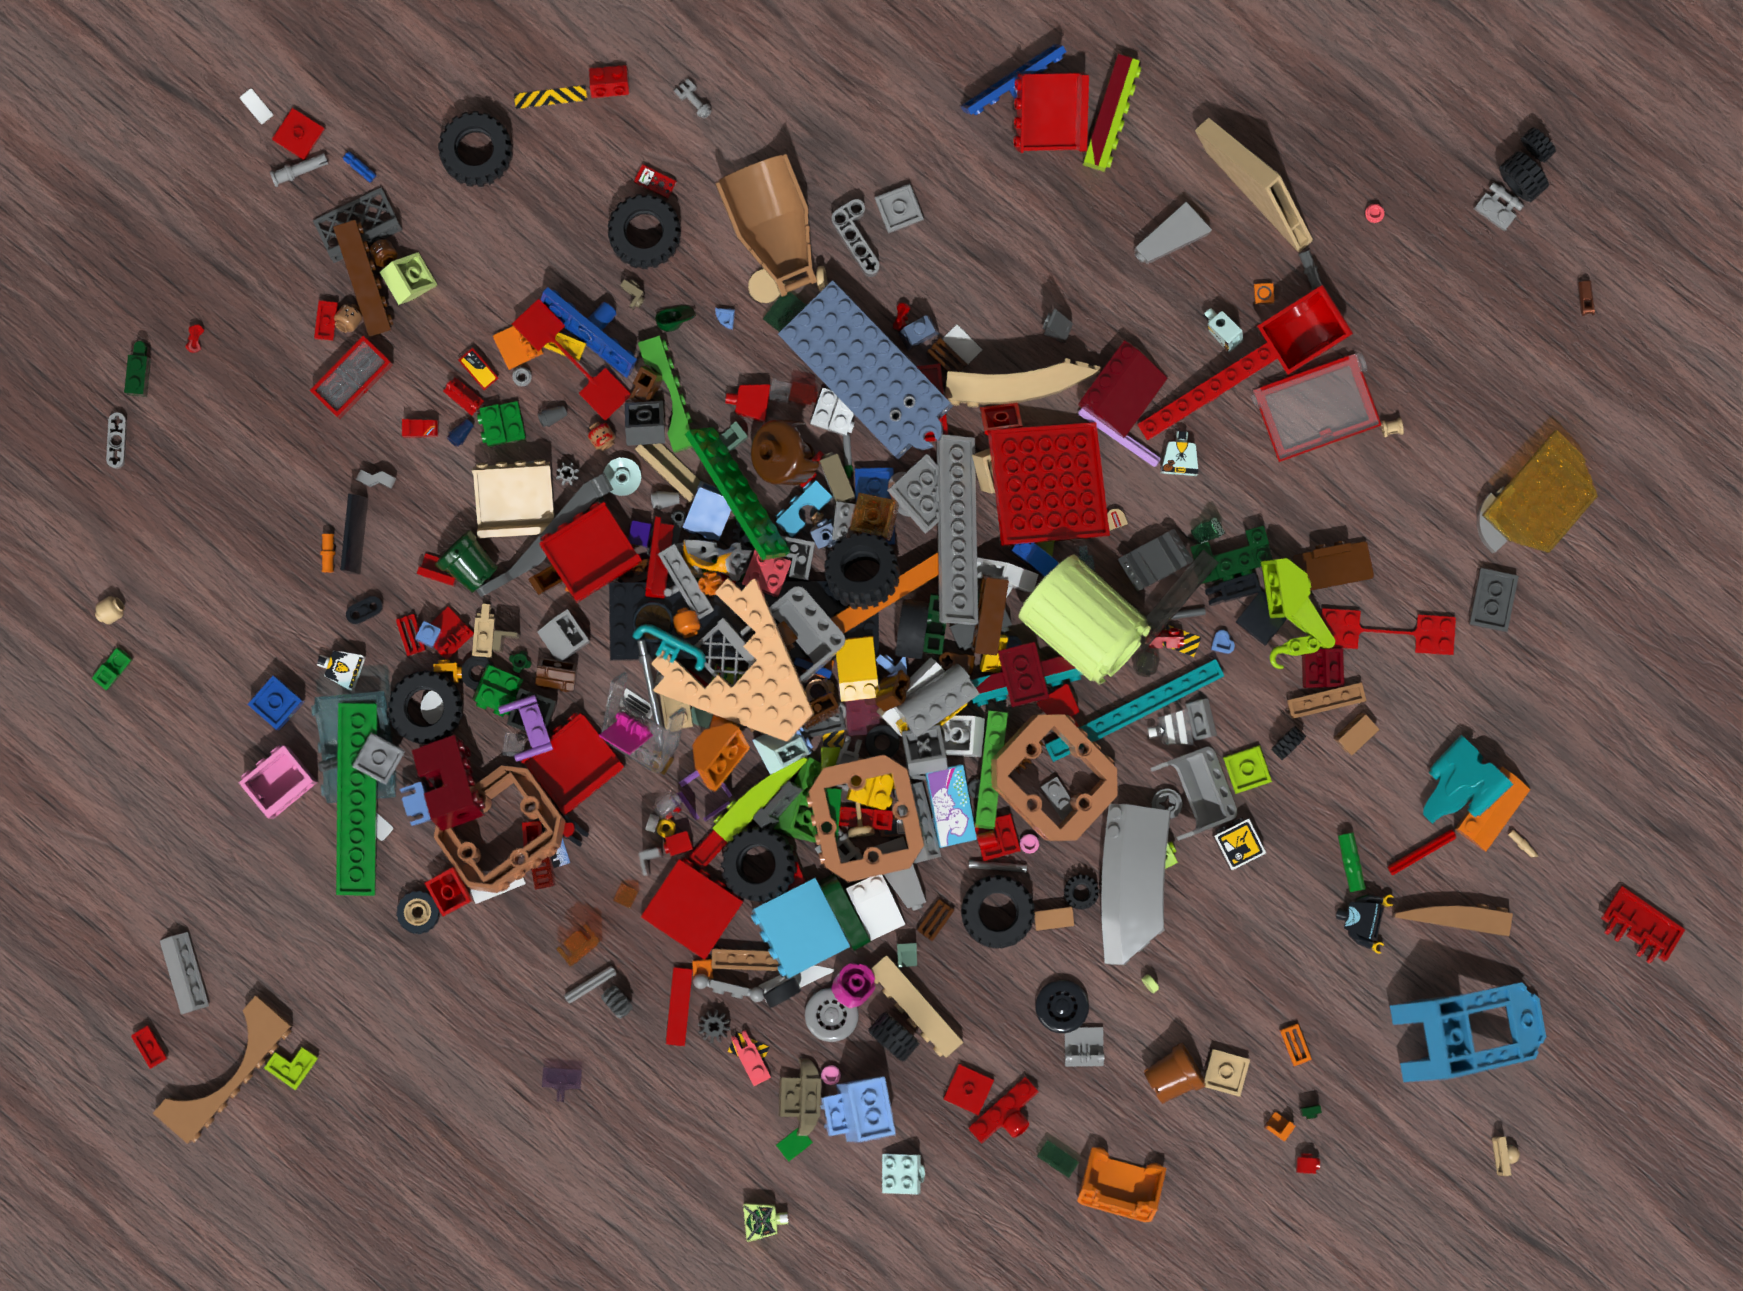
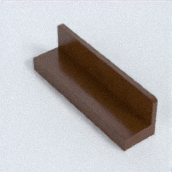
[971,575,1009,656]

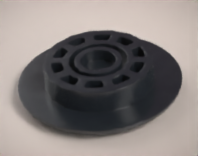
[1035,979,1089,1034]

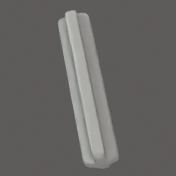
[564,966,617,1003]

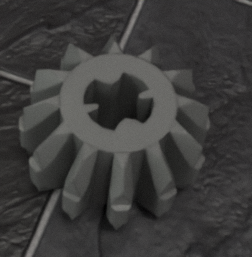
[601,986,632,1019]
[698,1010,731,1043]

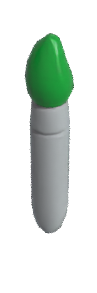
[843,433,853,479]

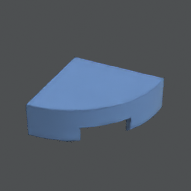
[716,308,735,330]

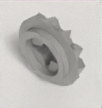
[1151,789,1182,819]

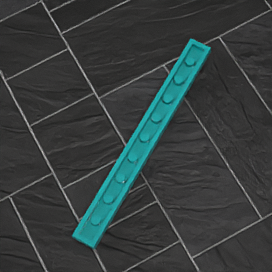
[1045,659,1224,762]

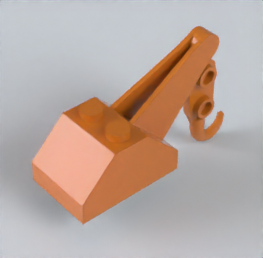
[692,714,750,792]

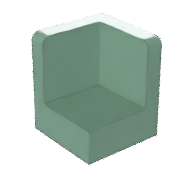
[719,422,748,452]
[691,706,713,729]
[897,943,917,967]

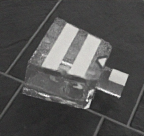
[1147,708,1194,745]

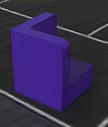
[628,521,652,548]

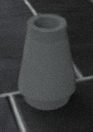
[537,405,567,427]

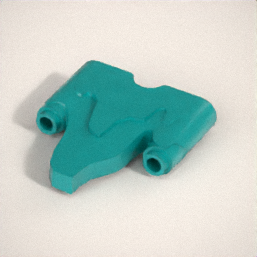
[1423,735,1514,824]

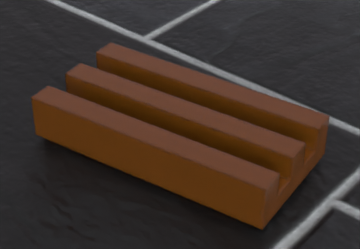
[927,338,967,372]
[917,899,955,941]

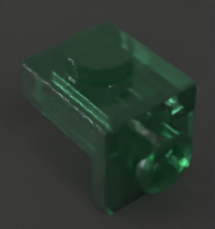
[1191,517,1225,544]

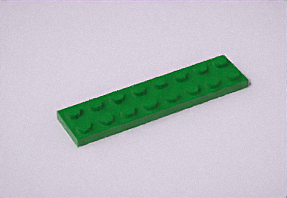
[685,427,790,560]

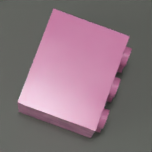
[239,745,318,819]

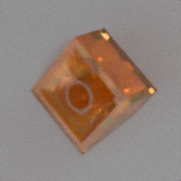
[850,493,899,541]

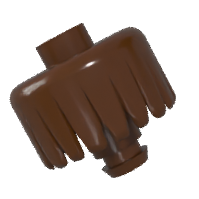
[751,419,819,485]

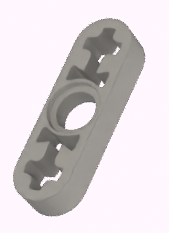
[106,413,127,469]

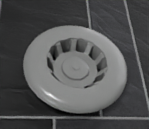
[805,988,859,1042]

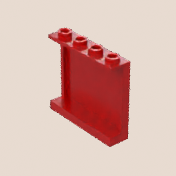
[1013,72,1089,153]
[539,502,642,603]
[521,713,625,815]
[641,858,743,960]

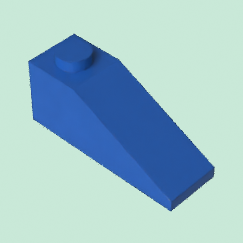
[1011,543,1060,577]

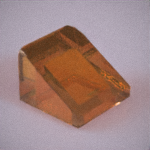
[613,883,639,909]

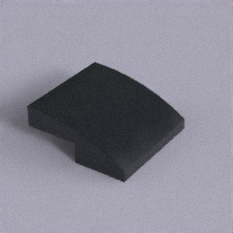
[1236,591,1287,646]

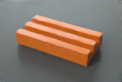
[1280,1023,1312,1066]

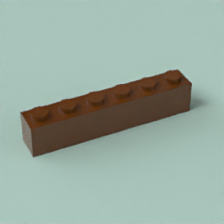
[333,219,394,337]

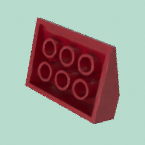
[1078,340,1168,438]

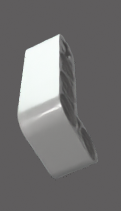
[832,199,879,277]

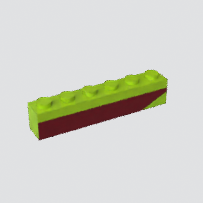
[1083,54,1142,172]

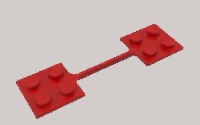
[512,299,631,421]
[1322,608,1456,655]

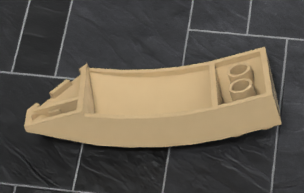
[945,358,1101,407]

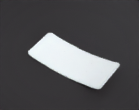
[240,89,273,124]

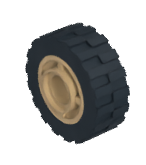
[396,891,440,934]

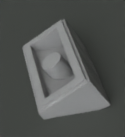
[1186,699,1217,741]

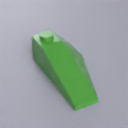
[774,757,821,843]

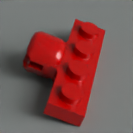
[968,1077,1039,1144]

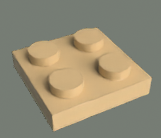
[1204,1049,1250,1097]

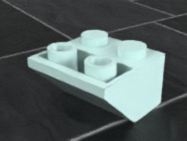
[753,734,810,775]

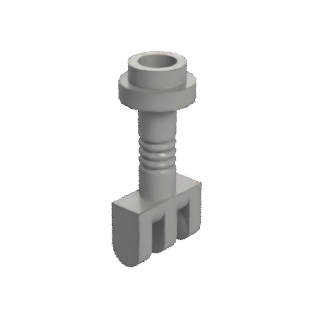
[673,78,712,119]

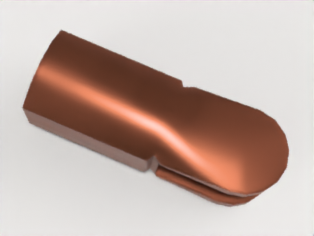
[1578,281,1595,316]

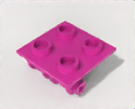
[599,712,653,755]

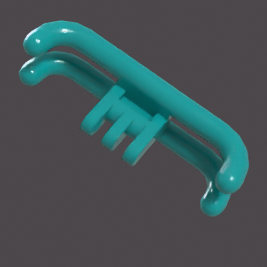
[633,624,706,671]

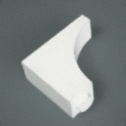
[977,558,1038,592]

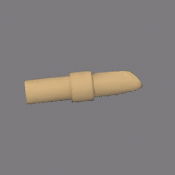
[1508,829,1539,858]

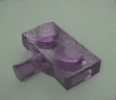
[542,1067,582,1102]

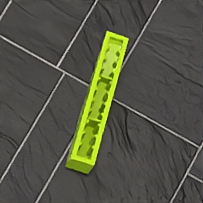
[713,756,809,843]

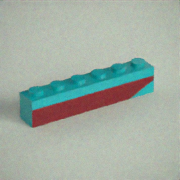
[971,656,1083,707]

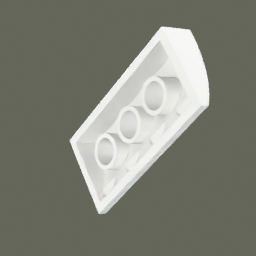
[876,657,945,737]

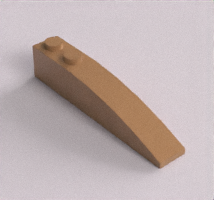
[1392,904,1513,936]

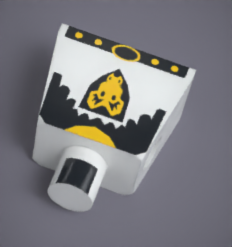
[317,651,366,691]

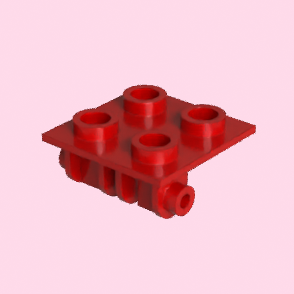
[430,607,474,660]

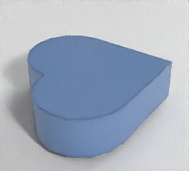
[1211,630,1235,654]

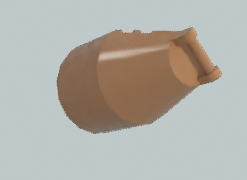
[715,154,817,297]

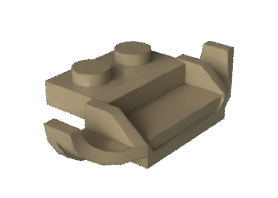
[779,1058,821,1136]

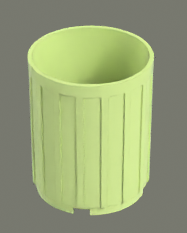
[1018,555,1151,685]

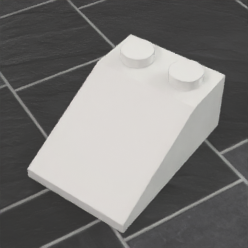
[940,716,985,757]
[846,875,905,941]

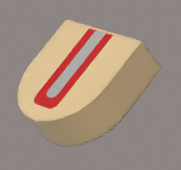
[1107,509,1128,531]

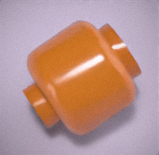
[673,608,701,638]

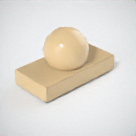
[1492,1136,1520,1176]

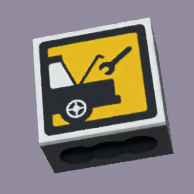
[1213,817,1266,871]

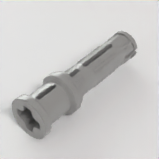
[269,153,328,187]

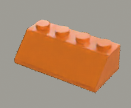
[1455,766,1530,852]

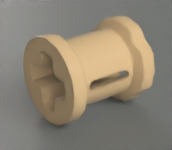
[1381,418,1404,437]

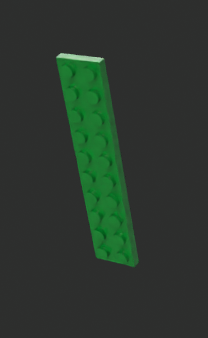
[336,702,378,896]

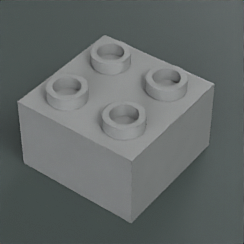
[902,725,948,776]

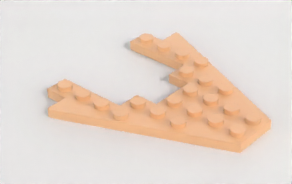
[651,578,814,741]

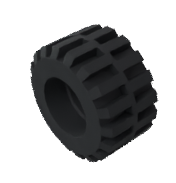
[1499,151,1549,202]
[868,1012,919,1062]

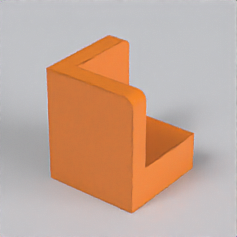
[1264,1112,1296,1142]

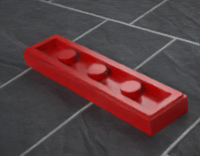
[666,967,693,1046]

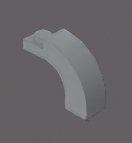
[1476,485,1516,554]

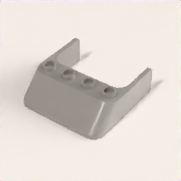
[740,587,845,684]
[1150,747,1237,840]

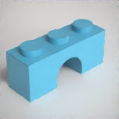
[776,481,832,538]

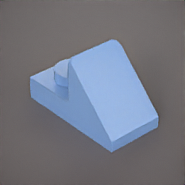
[875,654,907,674]

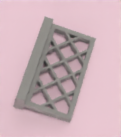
[694,618,757,687]

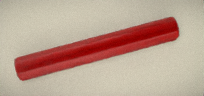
[1387,830,1457,875]

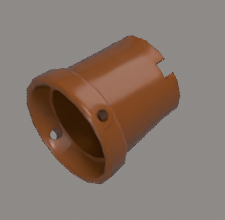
[1144,1043,1206,1104]

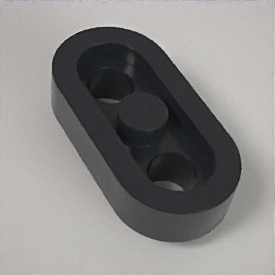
[346,596,383,625]

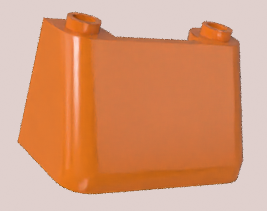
[1077,1147,1167,1222]

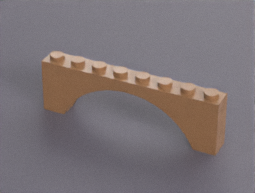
[153,995,293,1144]

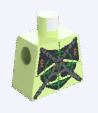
[743,1203,788,1242]

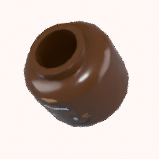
[369,239,397,267]

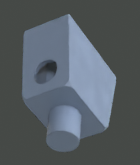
[899,315,939,351]

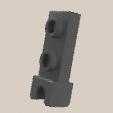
[753,781,803,830]

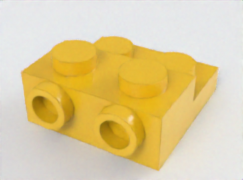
[846,774,895,811]

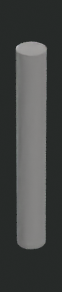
[969,860,1027,872]

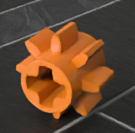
[698,571,723,596]

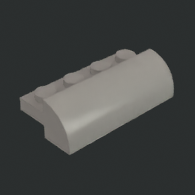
[894,663,979,738]

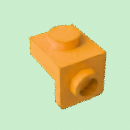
[433,660,462,683]

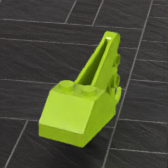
[1261,558,1335,669]

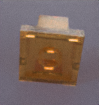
[556,923,602,967]

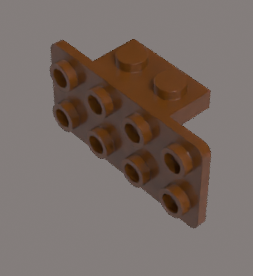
[1292,540,1374,591]

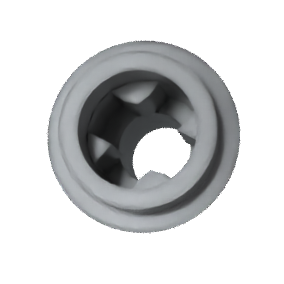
[651,491,680,510]

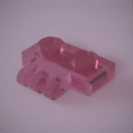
[845,699,880,736]

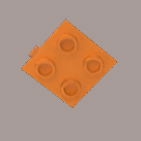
[493,326,543,370]

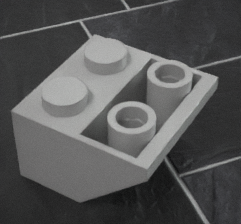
[537,609,590,661]

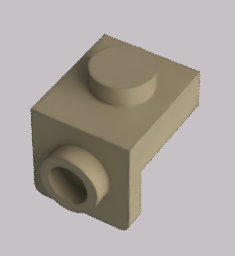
[620,279,645,310]

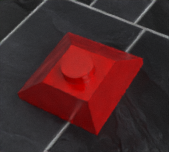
[980,402,1023,435]

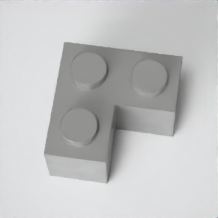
[781,536,815,581]

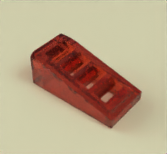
[531,857,555,890]

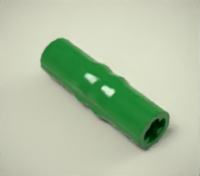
[1338,832,1366,892]

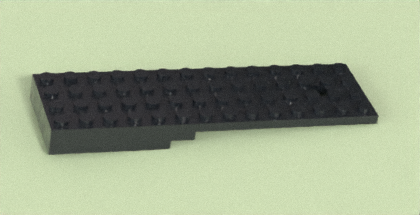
[609,581,879,661]

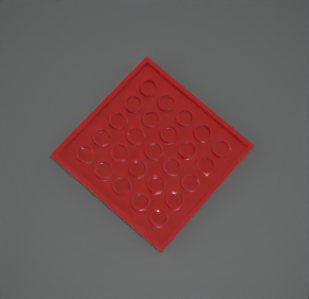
[988,422,1110,546]

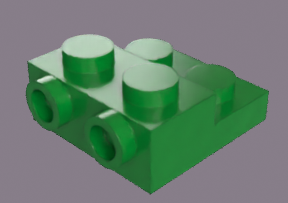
[477,401,526,447]
[472,664,523,717]

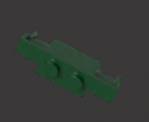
[1190,526,1273,585]

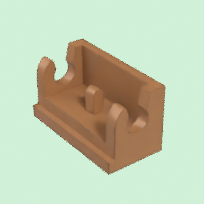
[1333,713,1380,756]

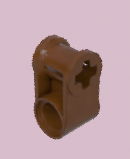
[937,652,975,676]

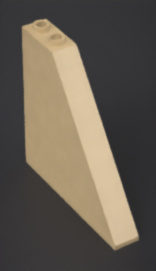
[1195,118,1313,252]

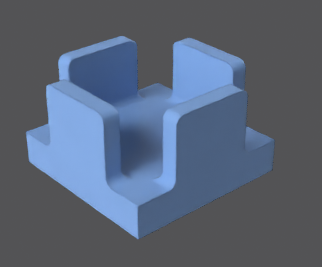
[400,782,431,826]

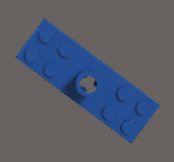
[960,44,1067,115]
[541,287,637,378]

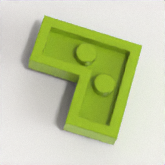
[264,1047,318,1090]

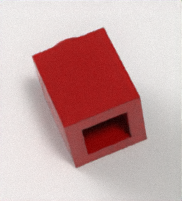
[663,831,693,856]

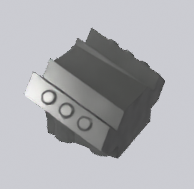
[1118,529,1194,592]

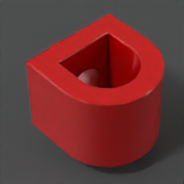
[1296,1153,1320,1174]

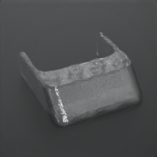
[602,672,686,773]

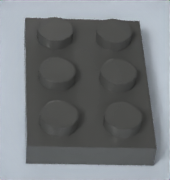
[1469,568,1519,632]

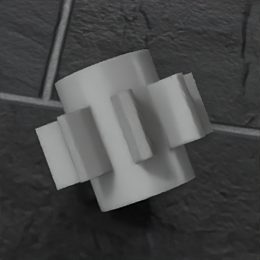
[556,463,579,486]

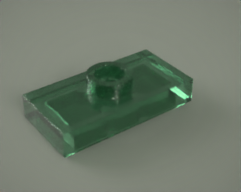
[1037,1140,1079,1178]

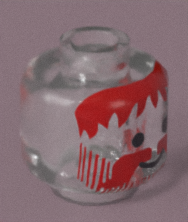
[653,791,682,820]

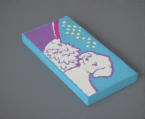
[925,764,977,848]

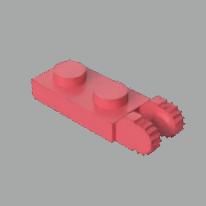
[731,1030,771,1086]

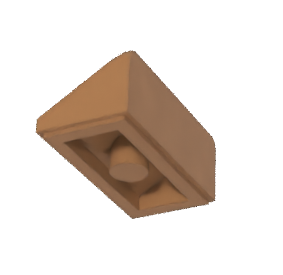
[1034,907,1074,931]

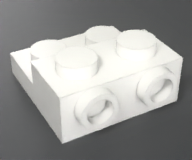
[810,388,855,436]

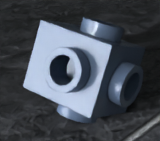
[810,518,838,549]

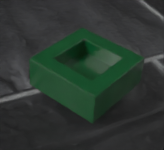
[1299,1104,1322,1119]

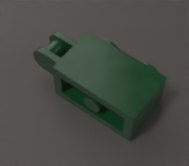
[124,341,151,397]

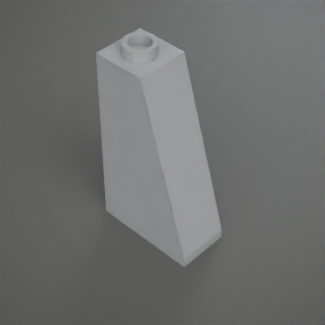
[1134,202,1212,264]
[869,837,926,911]

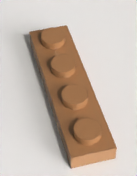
[1287,683,1366,719]
[711,949,779,971]

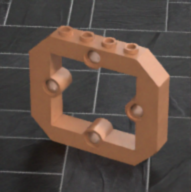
[991,715,1117,841]
[806,755,924,882]
[434,766,565,893]

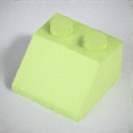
[380,253,437,305]

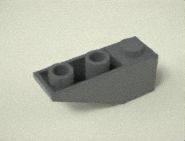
[1042,309,1073,343]

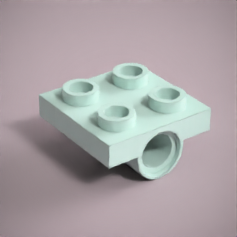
[882,1154,925,1194]

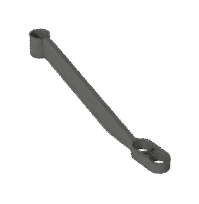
[477,473,614,597]

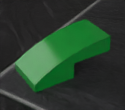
[91,647,133,691]

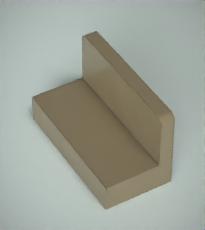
[492,630,520,653]

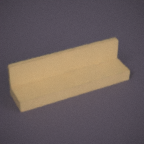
[635,443,700,503]

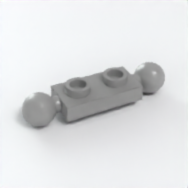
[693,973,765,1002]

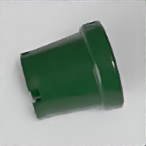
[435,530,498,593]

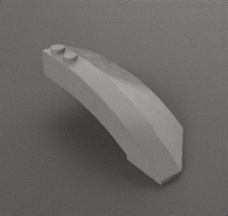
[1102,804,1171,965]

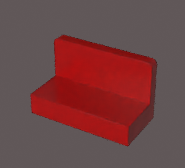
[417,554,457,587]

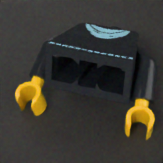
[1336,894,1394,954]

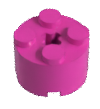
[831,964,875,1008]

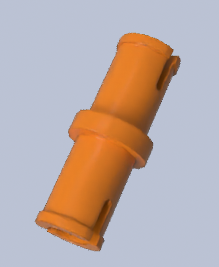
[320,534,336,572]

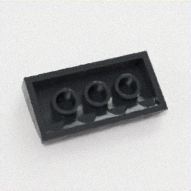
[340,494,368,575]

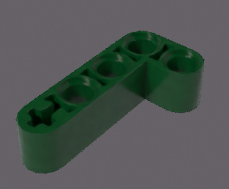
[818,873,871,951]

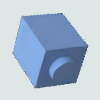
[415,621,441,649]

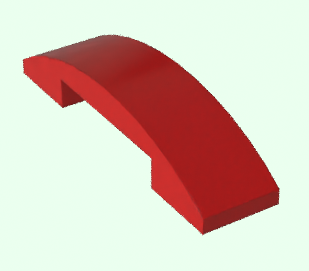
[839,807,893,830]

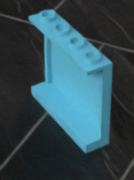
[751,878,850,979]

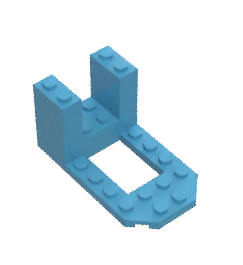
[1390,982,1546,1082]

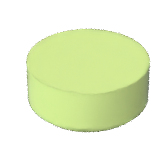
[1141,974,1159,994]

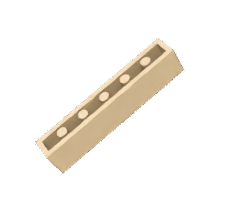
[870,955,963,1058]

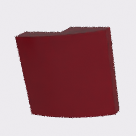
[1302,649,1344,688]

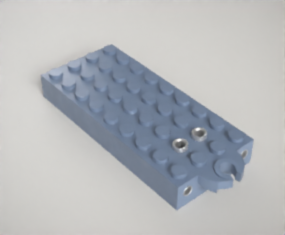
[778,281,954,459]

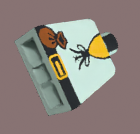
[1203,308,1243,353]
[1160,431,1198,476]

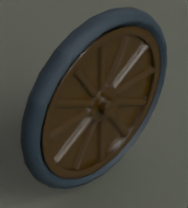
[633,602,674,642]

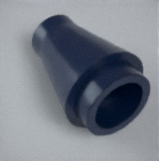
[446,419,474,447]

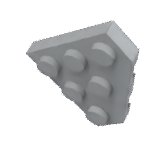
[887,454,939,533]

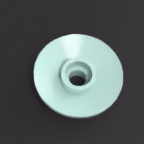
[603,458,641,496]

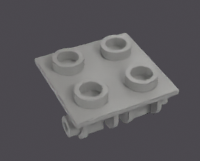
[832,501,864,541]
[1065,1027,1104,1067]

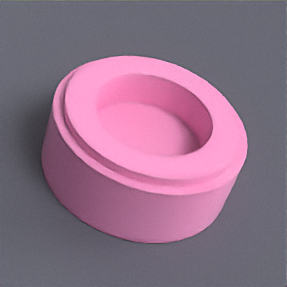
[1020,834,1039,853]
[821,1065,841,1085]

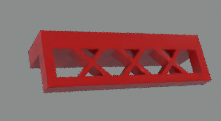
[645,517,674,599]

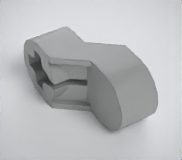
[356,470,396,489]

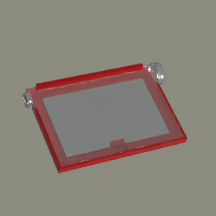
[1250,352,1381,462]

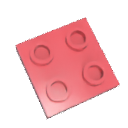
[742,549,792,598]

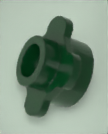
[509,651,531,673]

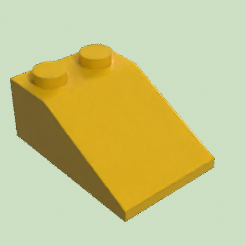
[836,636,879,702]

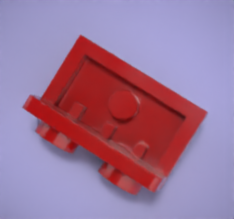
[589,65,629,98]

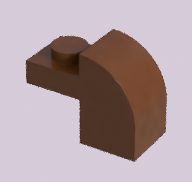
[629,366,663,402]

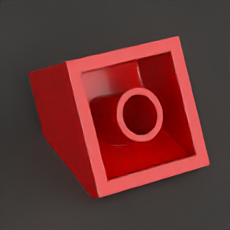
[425,867,473,917]

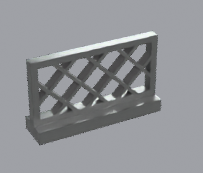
[313,188,402,263]

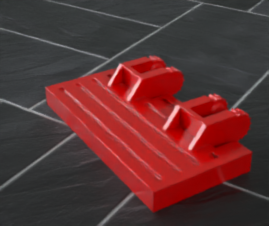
[1601,886,1685,964]

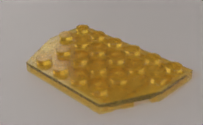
[1482,430,1598,553]

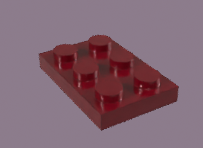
[998,642,1049,707]

